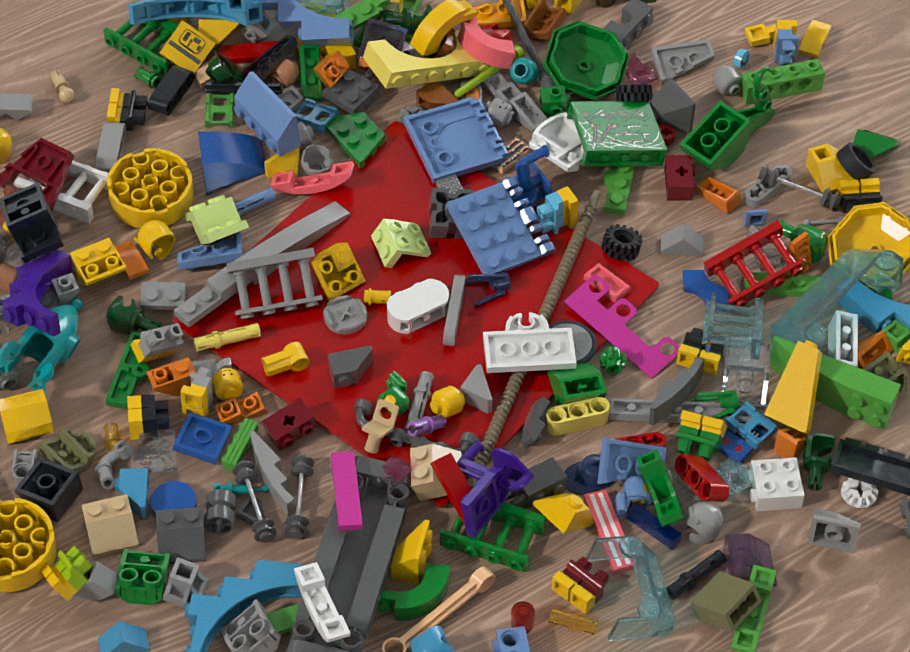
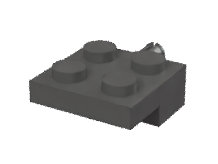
[322,68,379,114]

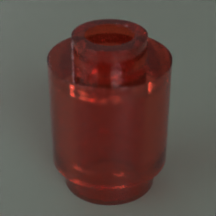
[511,601,535,634]

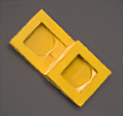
[799,20,832,58]

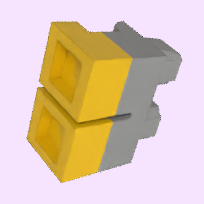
[130,323,184,364]
[180,367,214,419]

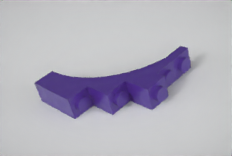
[2,249,73,336]

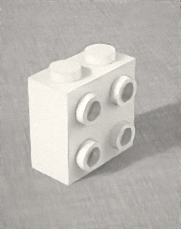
[746,457,804,511]

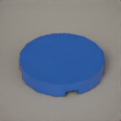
[150,481,197,517]

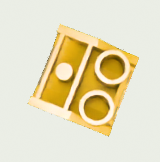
[0,389,54,444]

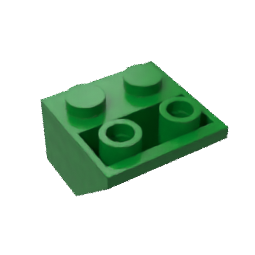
[547,362,607,406]

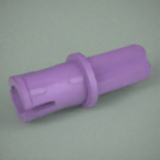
[407,415,447,436]

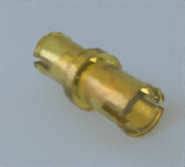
[548,608,598,635]

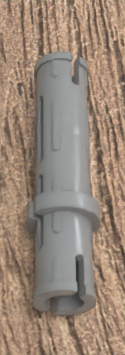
[405,371,434,433]

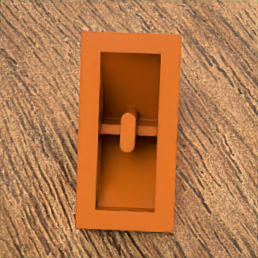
[774,428,808,458]

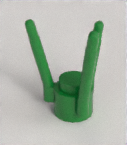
[690,390,739,419]

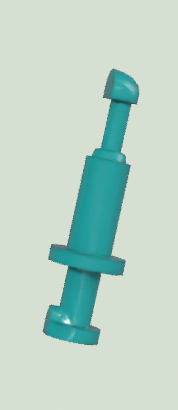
[214,481,269,494]

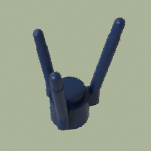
[466,273,511,306]

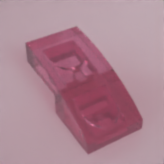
[625,52,658,85]

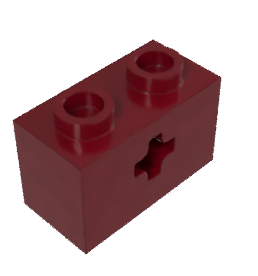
[664,155,697,201]
[262,398,317,451]

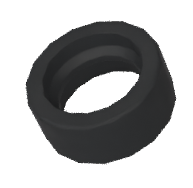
[837,142,876,182]

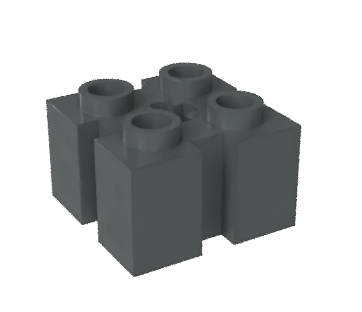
[429,188,474,239]

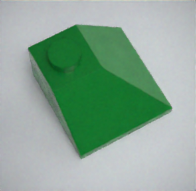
[853,129,901,159]

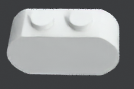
[387,279,449,334]

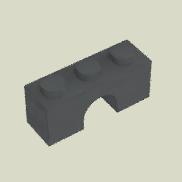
[603,0,654,50]

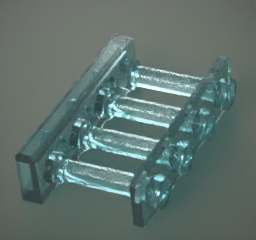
[702,293,764,360]

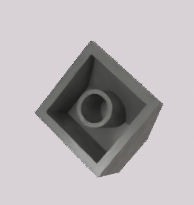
[156,507,206,564]

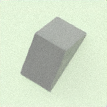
[660,223,704,257]
[460,364,492,414]

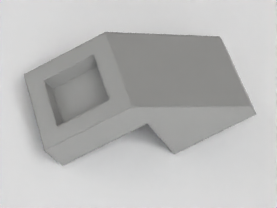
[0,93,33,121]

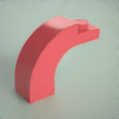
[457,17,516,69]

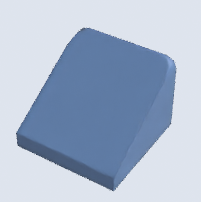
[742,209,768,227]

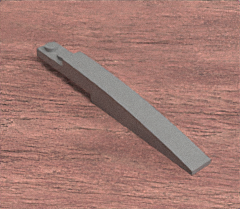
[174,201,350,327]

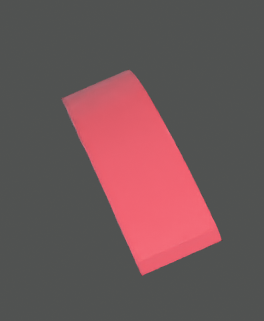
[270,161,354,194]

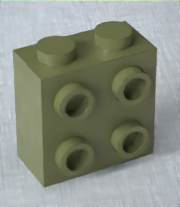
[690,571,762,632]

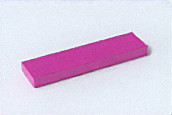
[331,451,362,531]

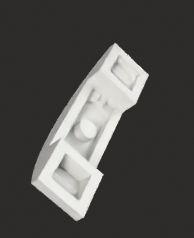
[294,562,351,643]

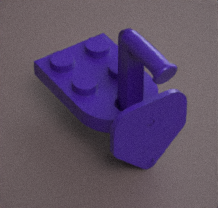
[457,440,534,538]

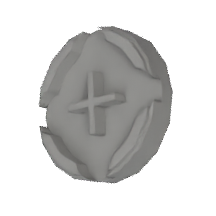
[323,295,367,335]

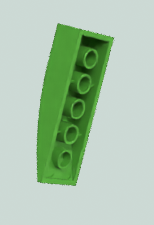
[768,336,901,430]

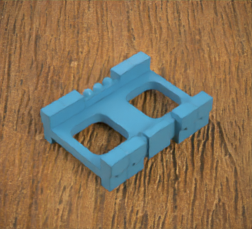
[294,98,339,133]
[725,401,778,450]

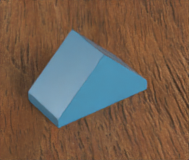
[98,621,150,652]

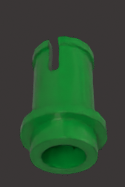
[134,67,161,88]

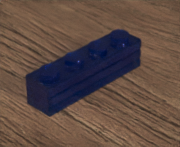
[626,502,682,550]

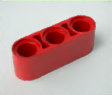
[675,454,729,502]

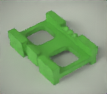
[205,93,235,128]

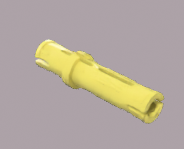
[193,323,261,352]

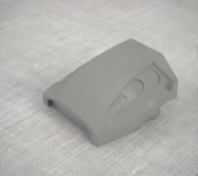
[220,599,281,652]

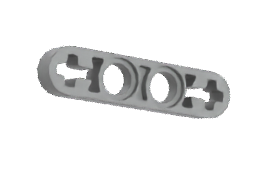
[443,275,466,346]

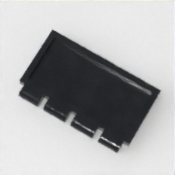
[829,437,910,496]

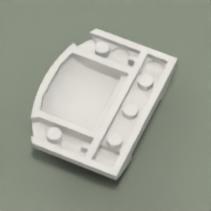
[529,112,584,172]

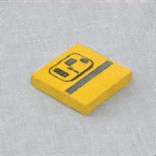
[159,20,216,74]

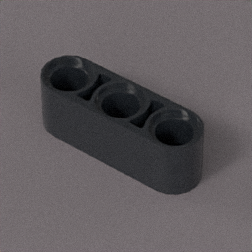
[148,65,194,116]

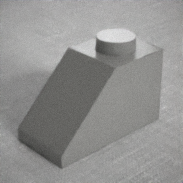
[72,561,118,601]

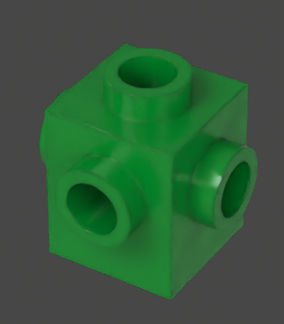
[539,86,570,116]

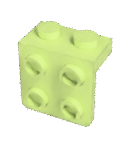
[371,218,431,268]

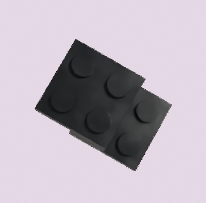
[0,182,64,263]

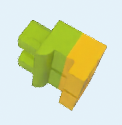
[40,545,92,601]

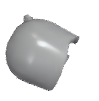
[683,501,724,544]

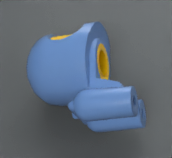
[614,476,652,518]

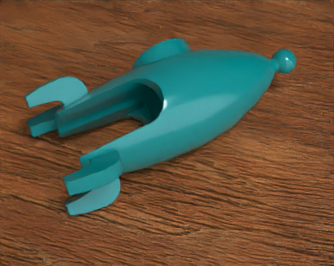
[0,298,83,394]

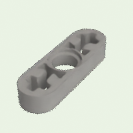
[744,164,792,208]

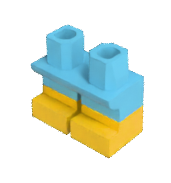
[537,186,578,235]

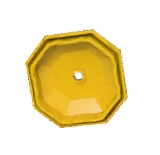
[827,202,910,289]

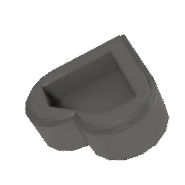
[236,497,265,525]

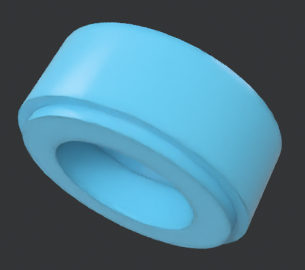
[733,48,750,70]

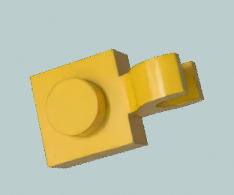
[744,23,776,47]

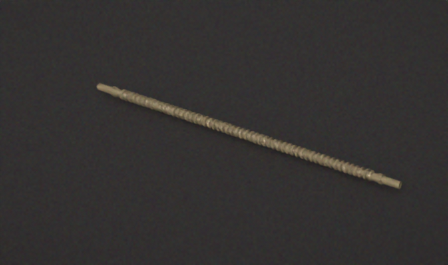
[467,190,602,489]

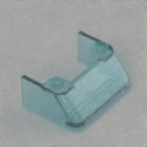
[586,536,676,641]

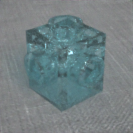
[714,460,752,495]

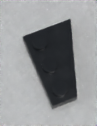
[242,35,298,81]

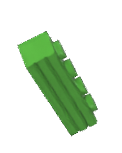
[221,418,259,472]

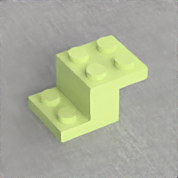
[184,195,249,245]

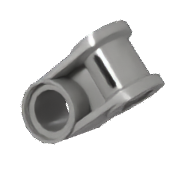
[12,449,39,488]

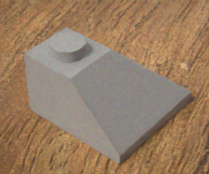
[808,508,861,553]

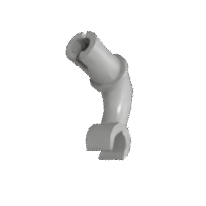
[95,440,133,490]

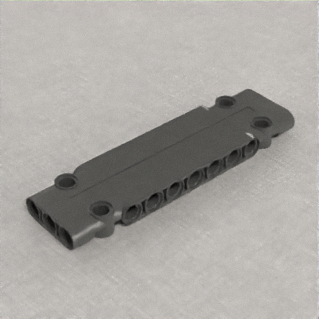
[286,456,412,652]

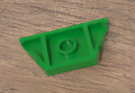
[320,112,386,168]

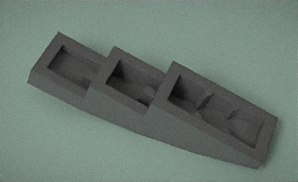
[649,357,704,425]

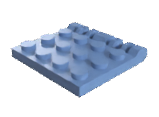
[446,176,556,274]

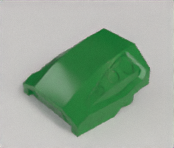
[115,549,171,605]

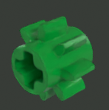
[599,347,627,374]

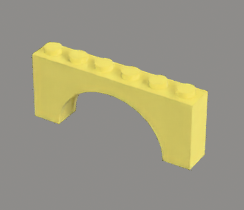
[363,30,491,89]

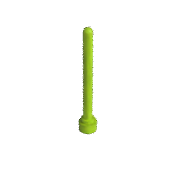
[455,45,525,98]

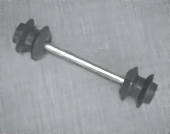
[757,164,841,211]
[285,454,314,539]
[232,460,277,543]

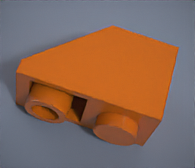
[313,50,350,87]
[146,357,196,397]

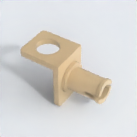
[362,399,399,454]

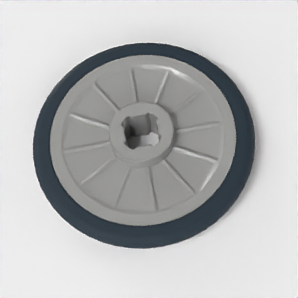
[549,321,597,364]

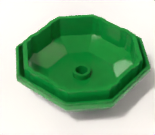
[543,21,630,101]

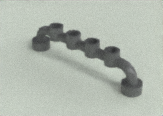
[353,399,479,454]

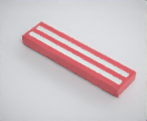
[584,489,636,574]

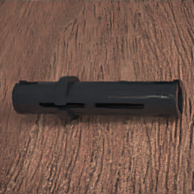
[665,550,727,600]

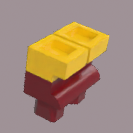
[551,556,609,614]

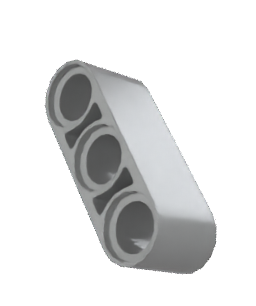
[96,122,126,172]

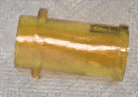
[103,423,121,452]

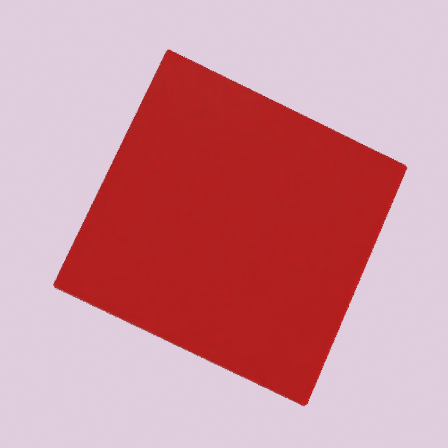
[173,121,659,508]

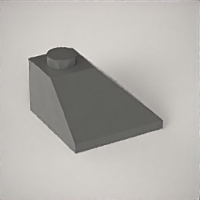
[650,78,696,133]

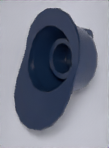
[564,454,614,495]

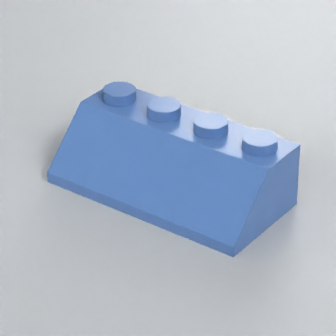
[234,71,301,157]

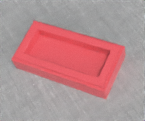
[584,263,631,303]

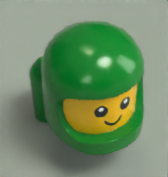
[376,371,410,416]

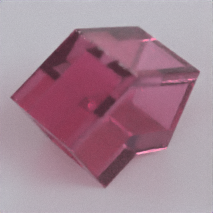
[382,458,411,483]

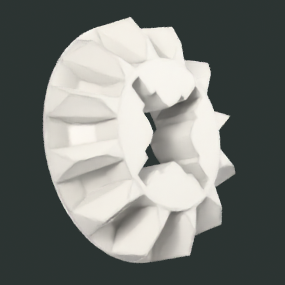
[841,478,878,508]

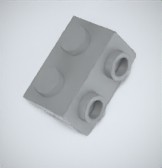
[140,280,187,310]

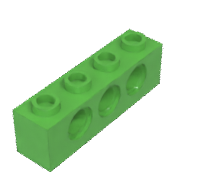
[740,59,825,105]

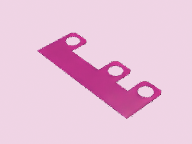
[564,275,680,379]

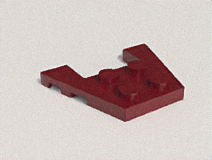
[0,138,74,211]

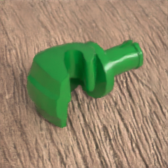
[779,220,828,264]

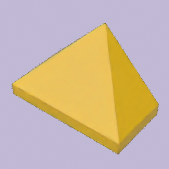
[264,147,301,178]

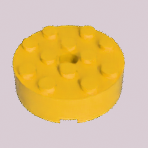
[107,148,194,228]
[0,498,57,593]

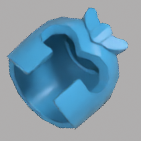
[410,626,454,652]

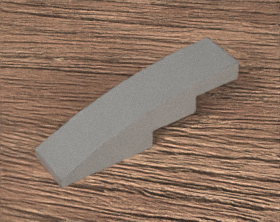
[482,72,548,132]
[250,430,295,516]

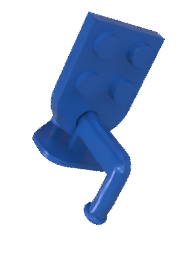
[499,145,553,212]

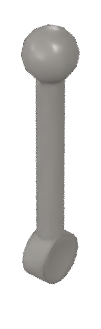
[802,216,844,225]

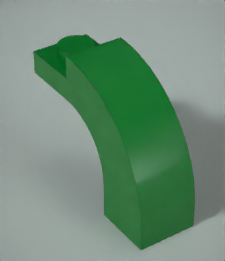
[637,449,684,527]
[377,563,450,621]

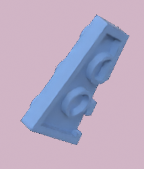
[178,232,243,270]
[597,438,667,484]

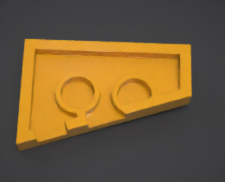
[473,0,526,28]

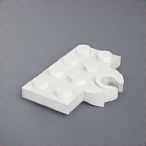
[483,312,576,373]

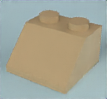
[410,444,463,501]
[81,494,139,558]

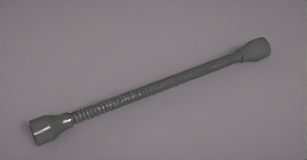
[502,0,556,88]

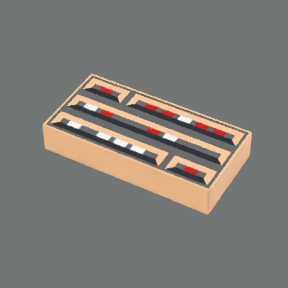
[491,137,531,175]

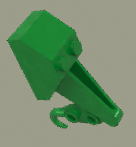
[679,66,775,171]

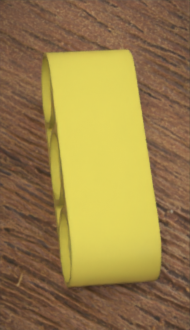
[545,397,610,436]

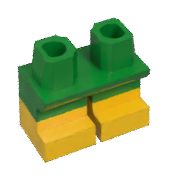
[676,410,727,461]

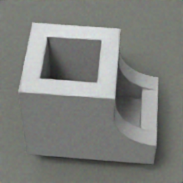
[162,557,209,608]

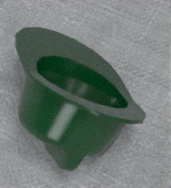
[205,51,245,83]

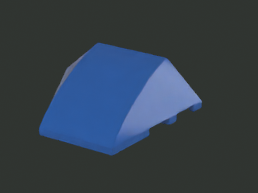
[198,131,265,196]

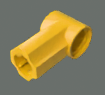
[262,342,310,376]

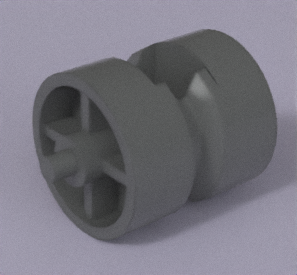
[204,489,236,533]

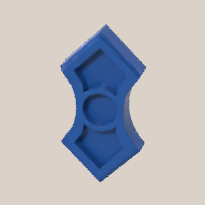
[682,270,729,308]

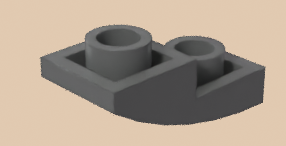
[522,396,550,447]

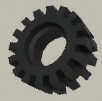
[616,84,652,101]
[601,224,643,262]

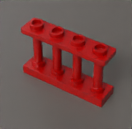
[703,220,806,311]

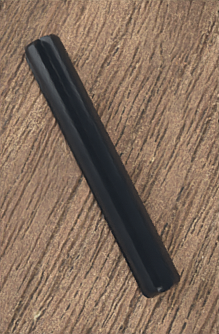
[204,82,283,95]

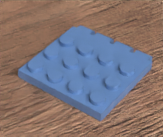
[403,97,509,184]

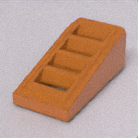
[697,177,742,214]
[786,231,812,275]

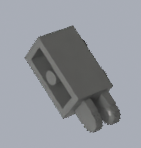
[506,457,567,509]

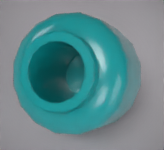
[510,58,539,85]

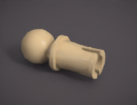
[50,70,75,103]

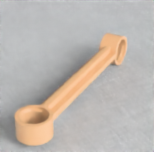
[382,566,496,652]

